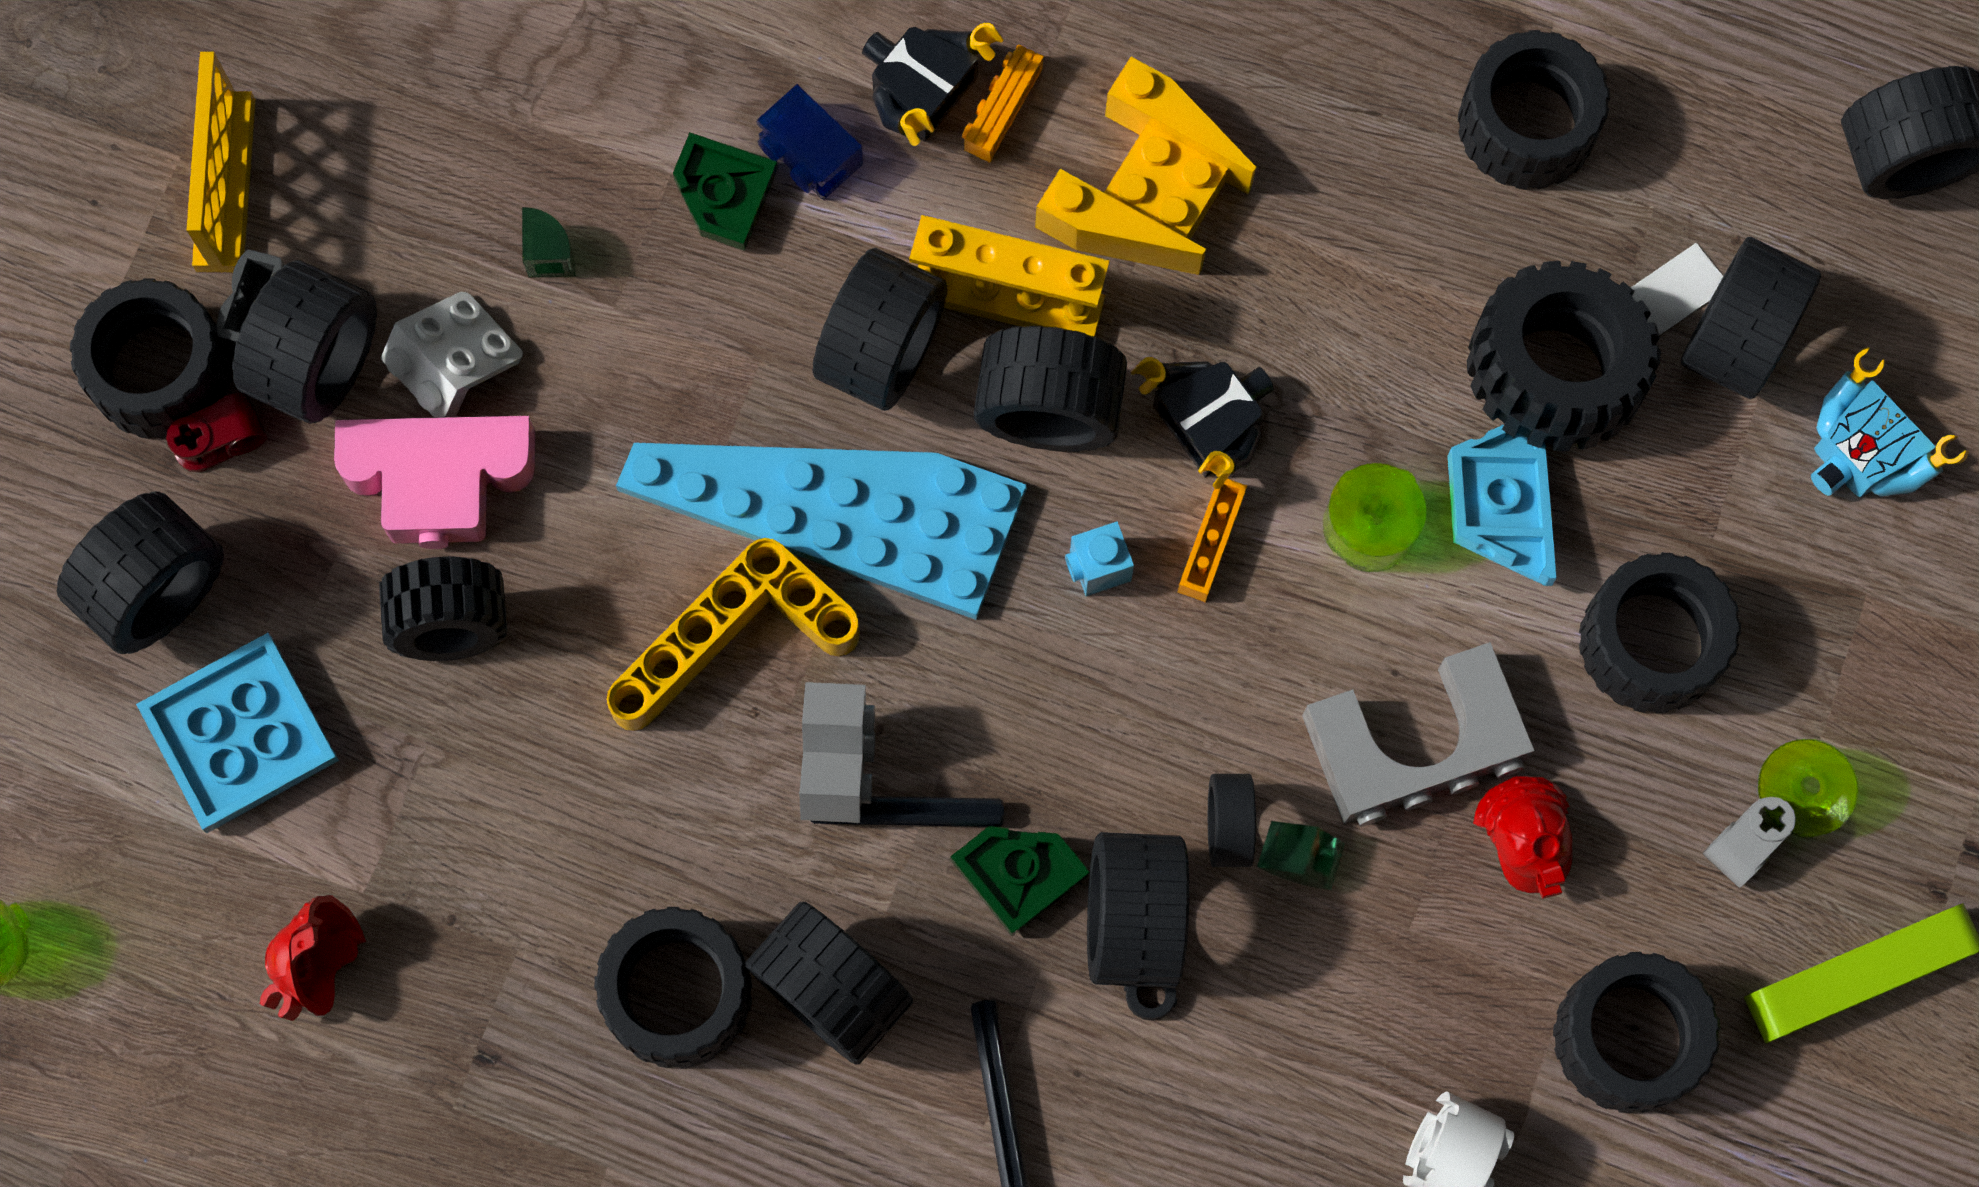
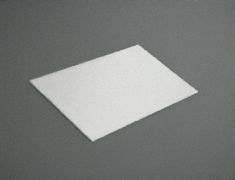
[1631,243,1723,335]

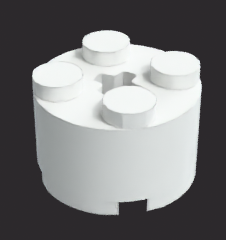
[1403,1092,1514,1187]

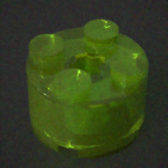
[1323,463,1426,572]

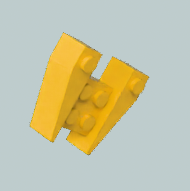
[1035,56,1256,275]

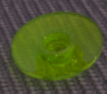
[1758,739,1859,837]

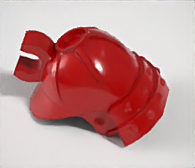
[1473,776,1573,899]
[259,895,366,1021]

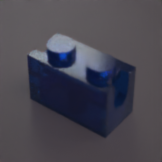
[756,84,863,201]

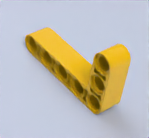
[606,538,860,731]

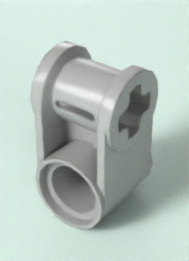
[1702,797,1796,888]

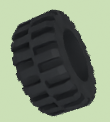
[1467,260,1661,451]

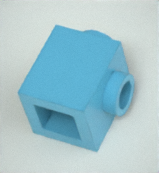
[1065,521,1134,596]

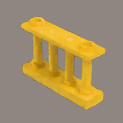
[909,215,1109,336]

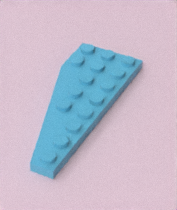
[616,443,1026,620]

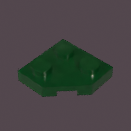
[673,132,778,251]
[950,826,1090,936]

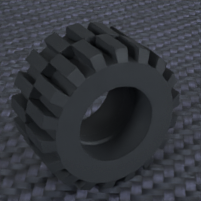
[379,556,508,661]

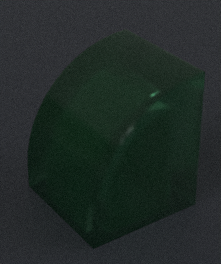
[522,207,576,278]
[1257,821,1345,890]

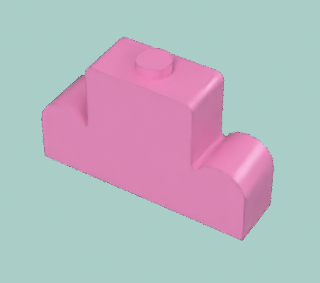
[334,416,535,549]

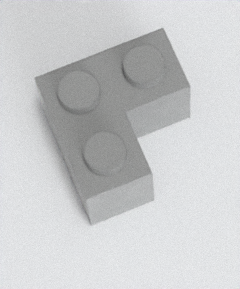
[799,682,875,823]

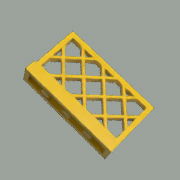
[186,52,256,273]

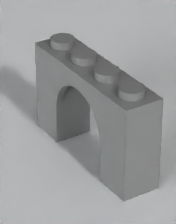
[1302,642,1534,827]

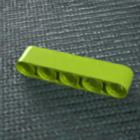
[1744,903,1979,1044]

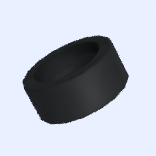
[1207,774,1256,867]

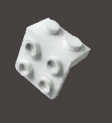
[380,292,523,418]

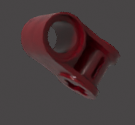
[166,393,267,472]

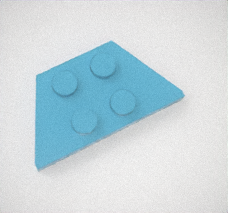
[1448,425,1557,586]

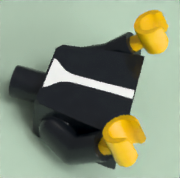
[862,23,1004,146]
[1130,357,1274,489]

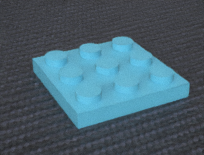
[136,633,339,833]

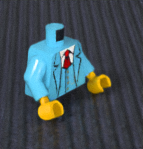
[1811,347,1969,497]

